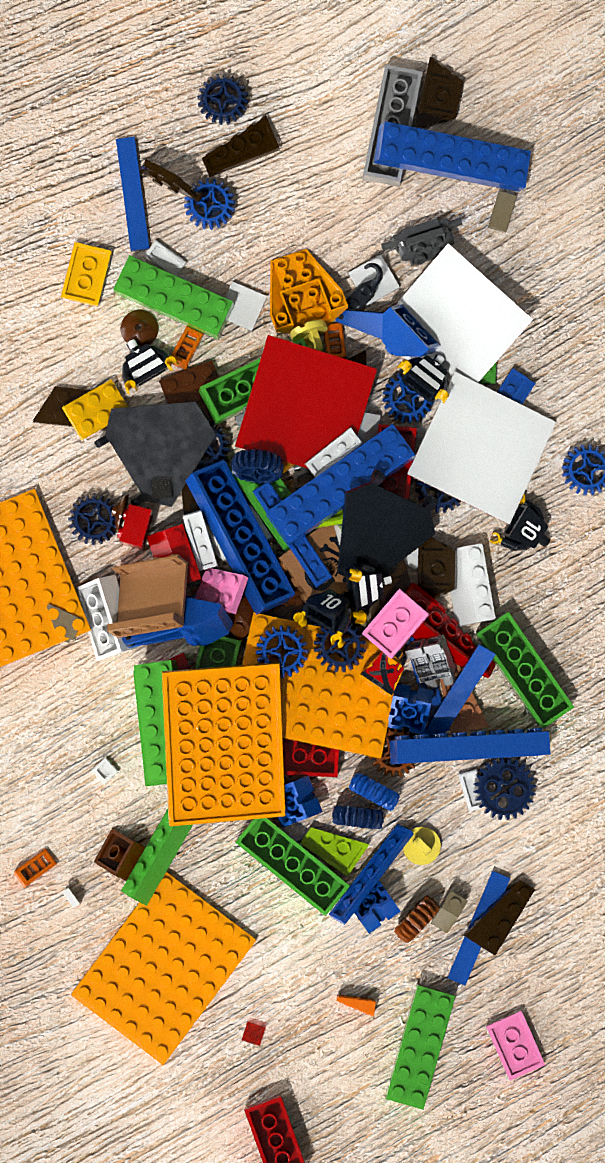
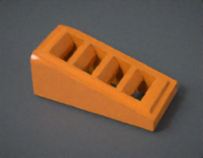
[324,323,346,359]
[171,326,204,370]
[14,848,57,888]
[336,994,376,1016]

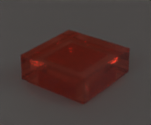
[242,1021,266,1046]

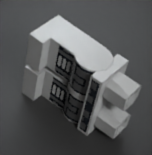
[405,634,456,689]

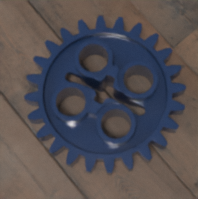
[473,758,536,820]

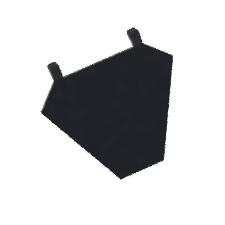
[94,402,216,507]
[337,470,438,577]

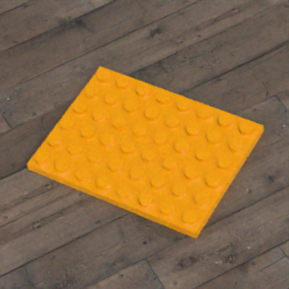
[0,489,92,668]
[242,612,404,759]
[162,662,285,826]
[71,871,257,1065]

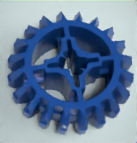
[184,178,235,230]
[382,374,434,424]
[561,444,605,496]
[255,625,308,678]
[349,773,400,811]

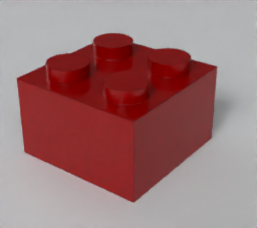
[117,504,154,550]

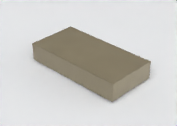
[488,191,517,233]

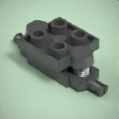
[381,218,463,266]

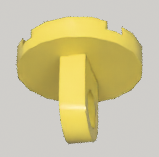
[290,319,328,351]
[403,827,441,865]

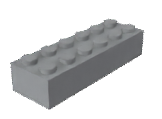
[362,64,422,187]

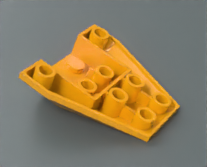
[270,249,348,334]

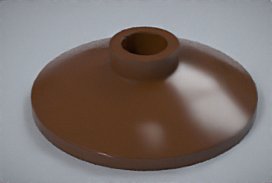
[120,310,158,347]
[111,494,129,531]

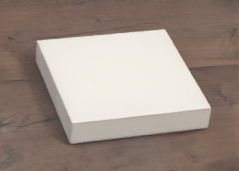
[348,255,400,307]
[225,281,267,332]

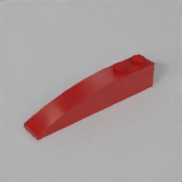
[405,582,496,678]

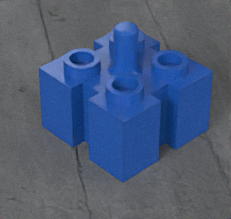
[388,683,433,735]
[278,776,323,828]
[354,881,401,934]

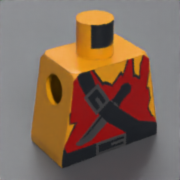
[359,650,404,697]

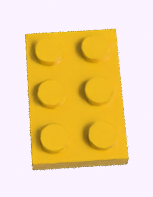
[61,242,112,307]
[62,379,128,441]

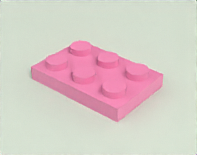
[195,568,248,614]
[362,589,430,659]
[486,1011,545,1080]

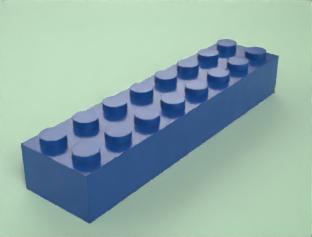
[374,121,531,192]
[266,424,415,547]
[185,460,295,615]
[389,728,551,764]

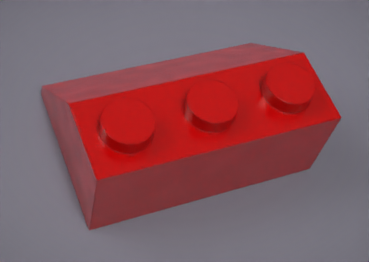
[147,524,201,584]

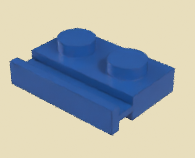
[497,368,536,405]

